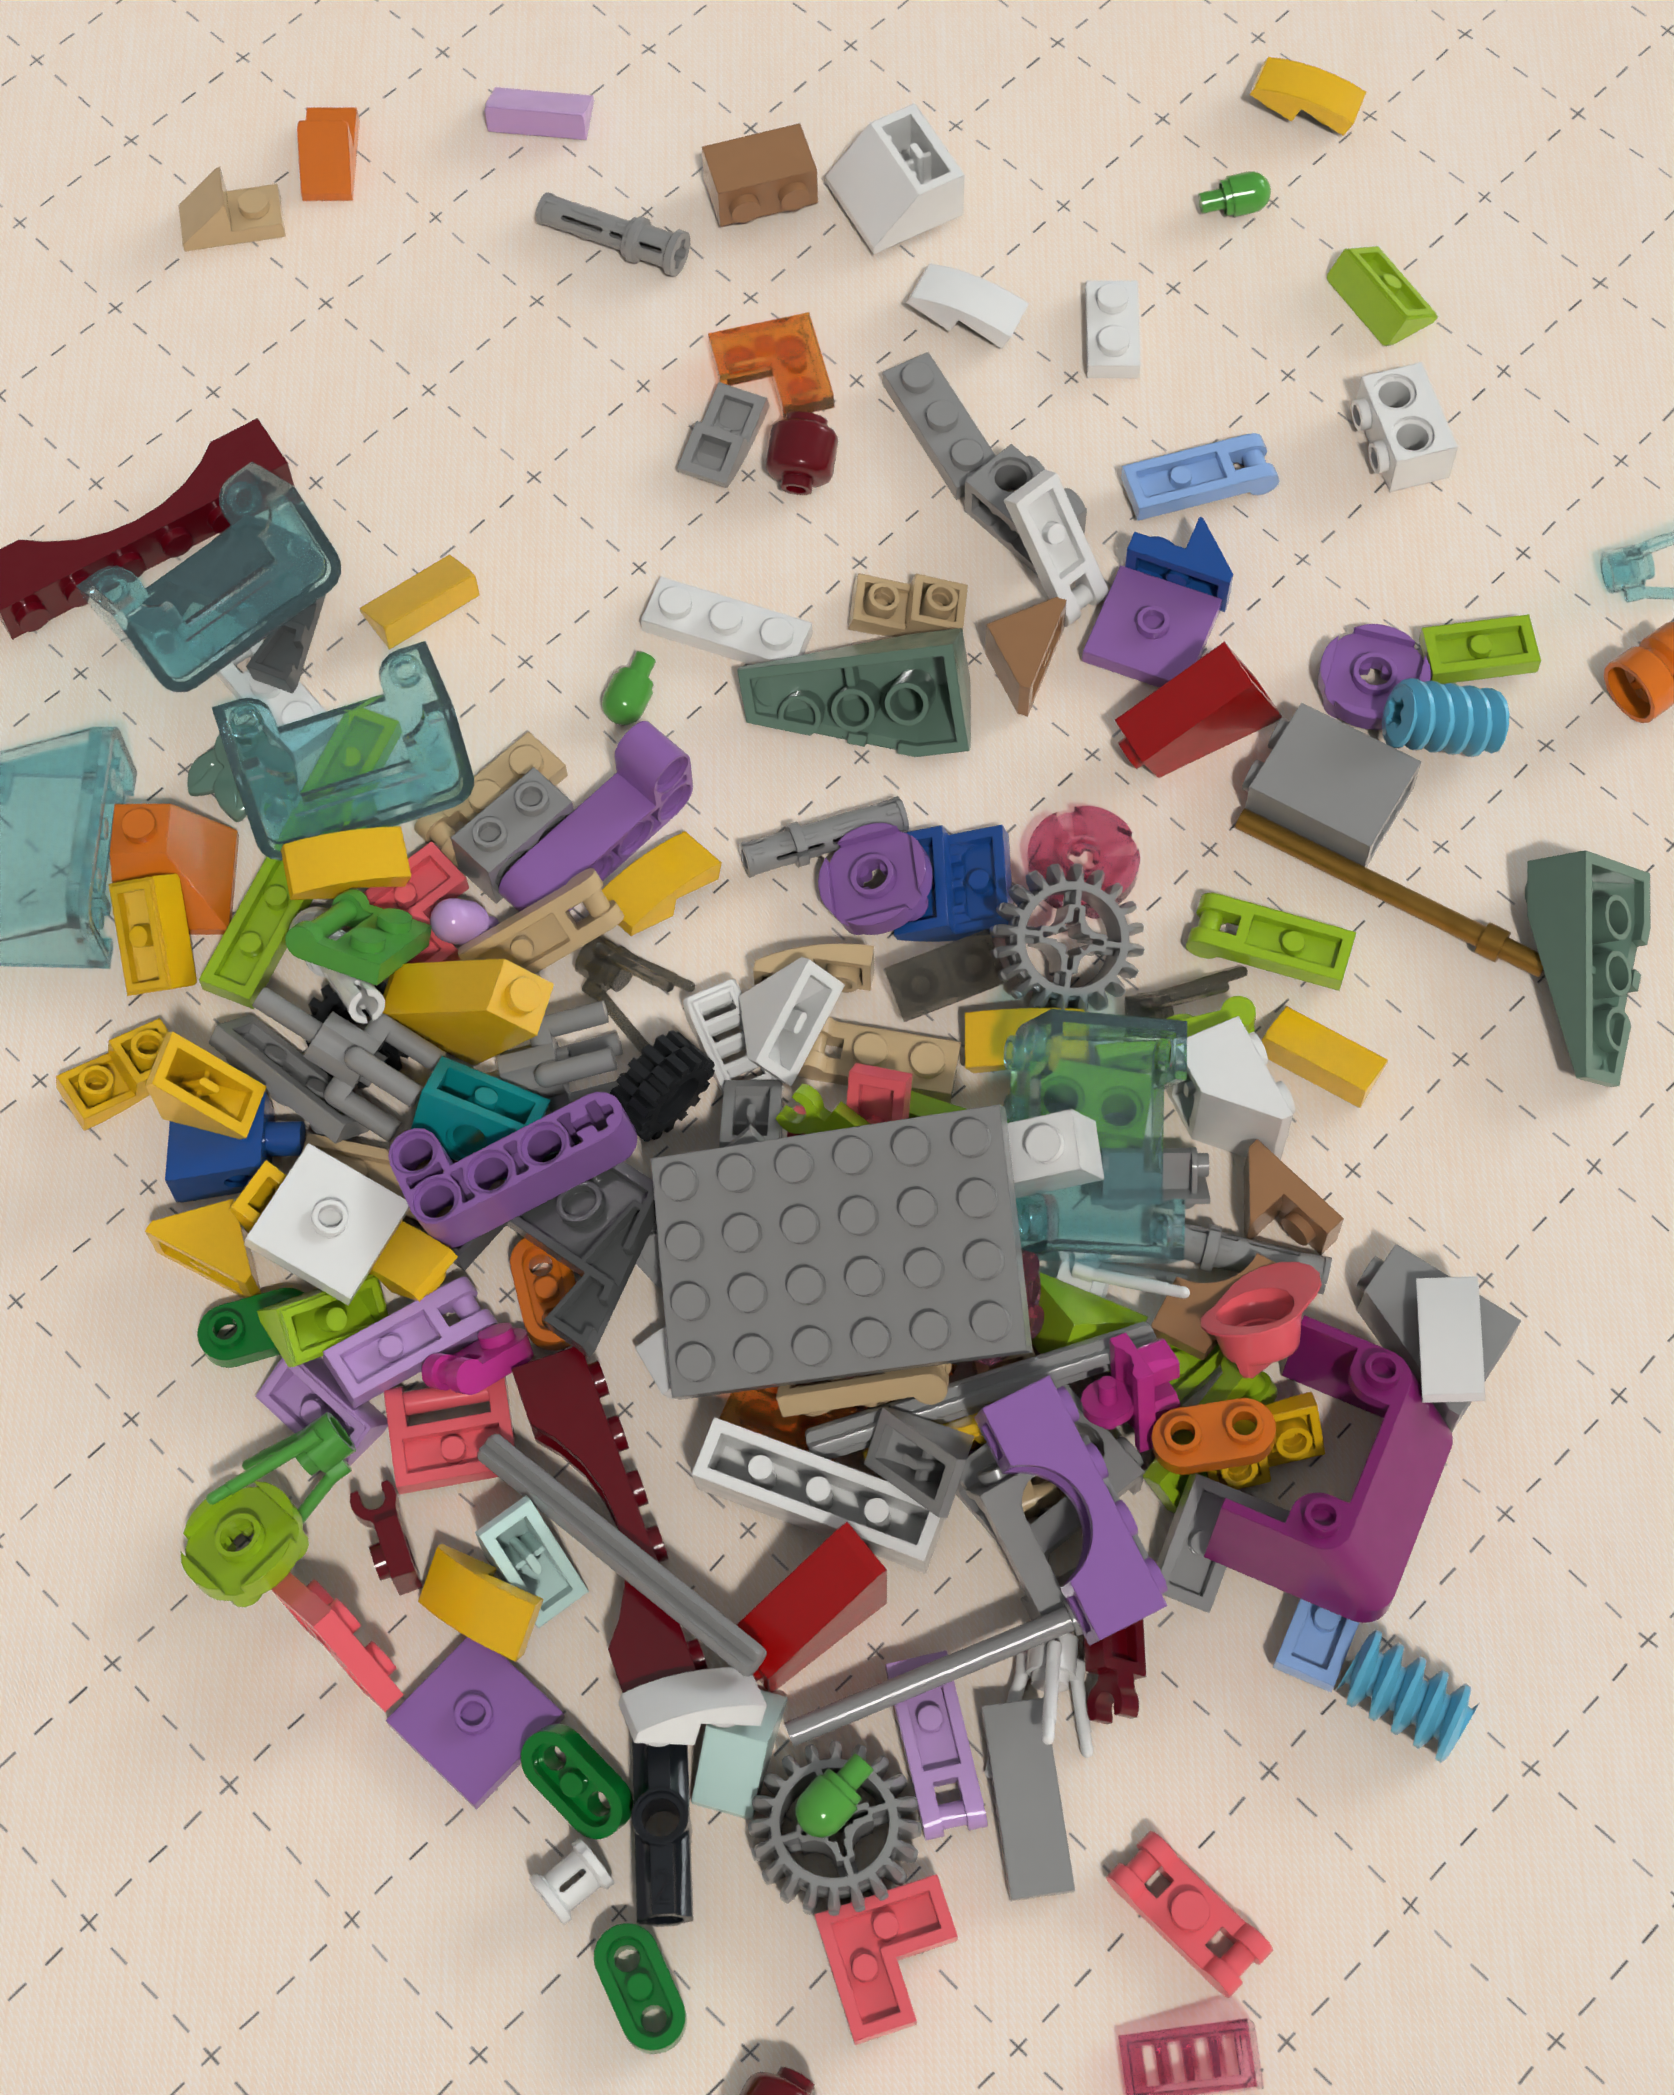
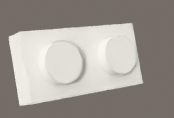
[1085,281,1140,378]

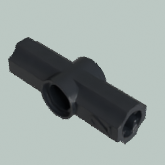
[631,1739,694,1927]

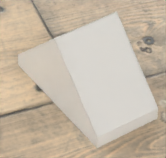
[739,957,845,1086]

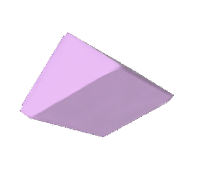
[485,87,594,140]
[255,1357,388,1465]

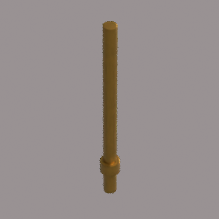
[1235,808,1544,978]

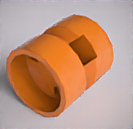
[1604,622,1674,723]

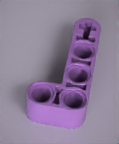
[498,721,693,912]
[388,1092,638,1248]

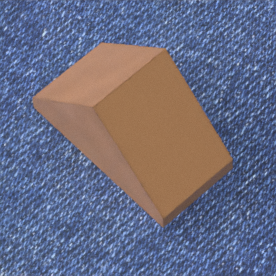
[985,597,1067,717]

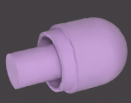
[430,898,499,945]

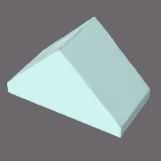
[475,1496,589,1628]
[691,1690,787,1821]

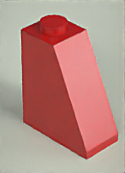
[1115,641,1282,778]
[736,1522,887,1693]

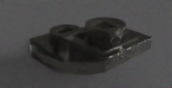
[883,928,1009,1022]

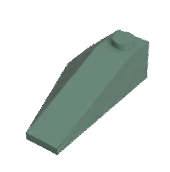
[737,628,971,757]
[1525,850,1651,1087]

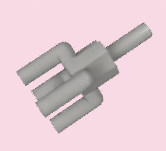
[253,987,446,1142]
[485,1000,623,1113]

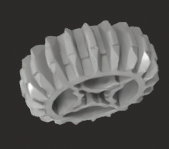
[990,863,1145,1013]
[748,1741,921,1916]

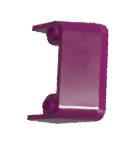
[1204,1315,1453,1623]

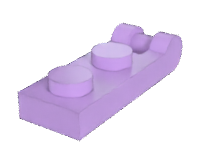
[323,1277,498,1408]
[885,1650,988,1841]

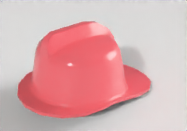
[1201,1262,1322,1378]

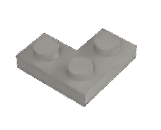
[1156,1473,1290,1613]

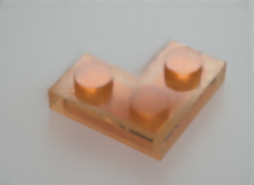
[708,312,834,419]

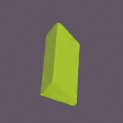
[1327,246,1438,346]
[257,1274,389,1367]

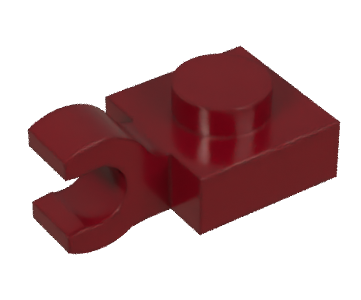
[350,1480,423,1595]
[1083,1619,1146,1724]

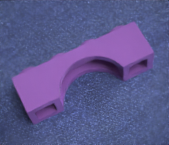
[974,1375,1168,1646]

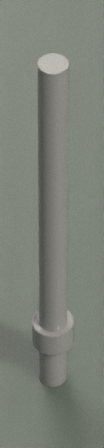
[784,1599,1083,1747]

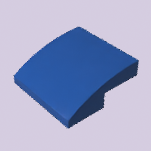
[894,825,1014,942]

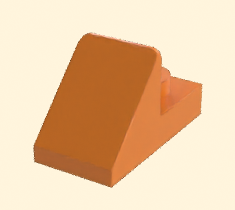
[297,107,360,201]

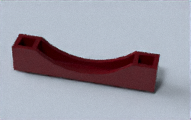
[0,418,296,640]
[511,1347,708,1693]

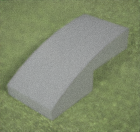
[677,382,770,488]

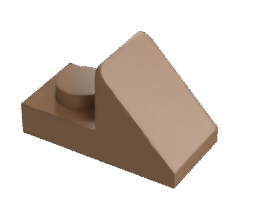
[1243,1139,1344,1255]

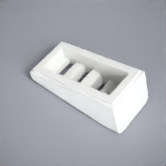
[683,979,784,1095]

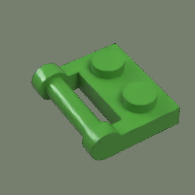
[285,888,432,985]

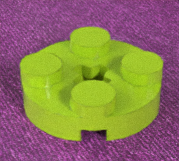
[181,1481,309,1607]

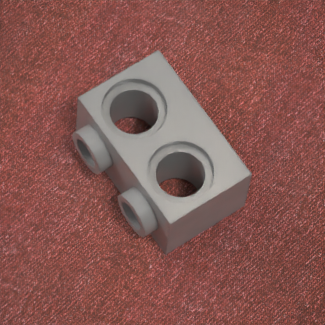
[964,444,1087,575]
[451,767,574,904]

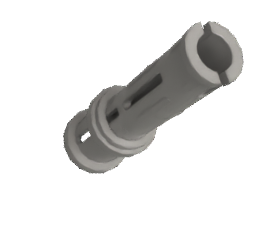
[536,192,690,277]

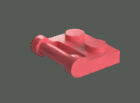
[384,1376,516,1495]

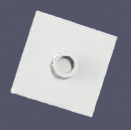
[244,1143,410,1306]

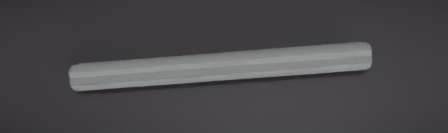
[805,1322,1157,1460]
[477,1434,767,1677]

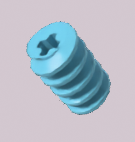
[1382,678,1510,757]
[1337,1629,1480,1763]

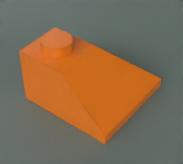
[109,804,239,935]

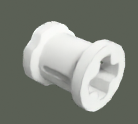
[529,1838,615,1925]

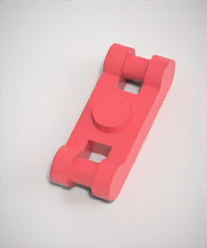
[1106,1831,1273,1998]

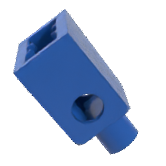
[165,1092,306,1202]

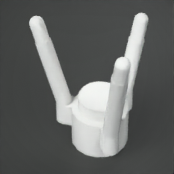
[1056,1252,1190,1299]
[984,1633,1093,1778]

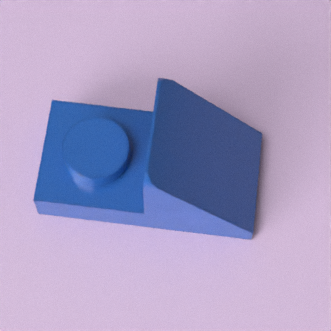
[1125,517,1233,612]

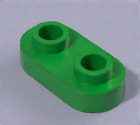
[197,1288,304,1368]
[521,1724,633,1839]
[594,1923,687,2054]

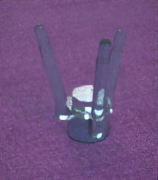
[1600,531,1674,603]

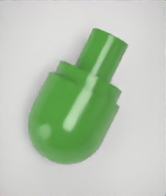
[1198,171,1271,217]
[602,651,656,725]
[795,1753,874,1838]

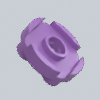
[1318,624,1431,730]
[818,823,933,935]

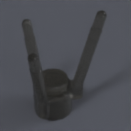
[575,935,695,1054]
[1124,966,1248,1029]

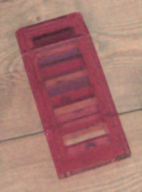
[1118,2018,1264,2095]

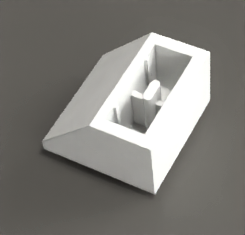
[826,103,965,254]
[1166,1016,1295,1160]

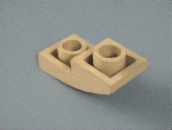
[848,573,968,637]
[753,943,874,993]

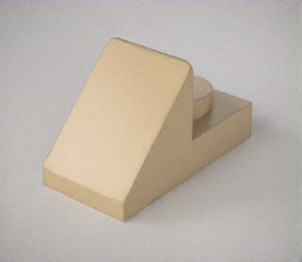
[178,166,286,252]

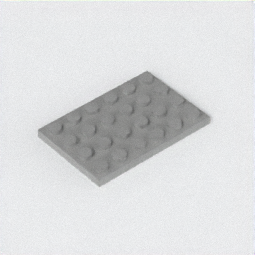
[651,1104,1033,1400]

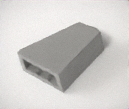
[1357,1244,1521,1433]

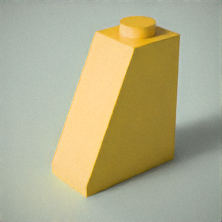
[383,959,554,1066]

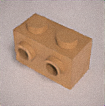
[702,123,818,227]

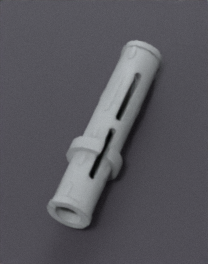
[739,796,909,878]
[1148,1215,1332,1294]

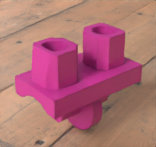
[1081,1332,1181,1453]

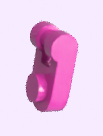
[421,1323,534,1395]

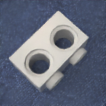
[1351,362,1458,492]

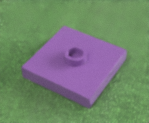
[1082,565,1222,688]
[386,1637,565,1810]

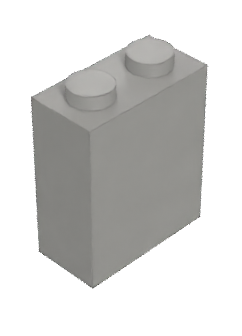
[1242,703,1421,868]

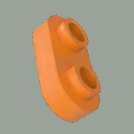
[510,1238,576,1351]
[1152,1398,1276,1475]

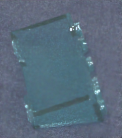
[1003,1009,1187,1264]

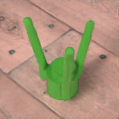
[206,1412,356,1524]

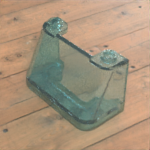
[76,462,341,693]
[212,641,474,860]
[0,726,137,969]

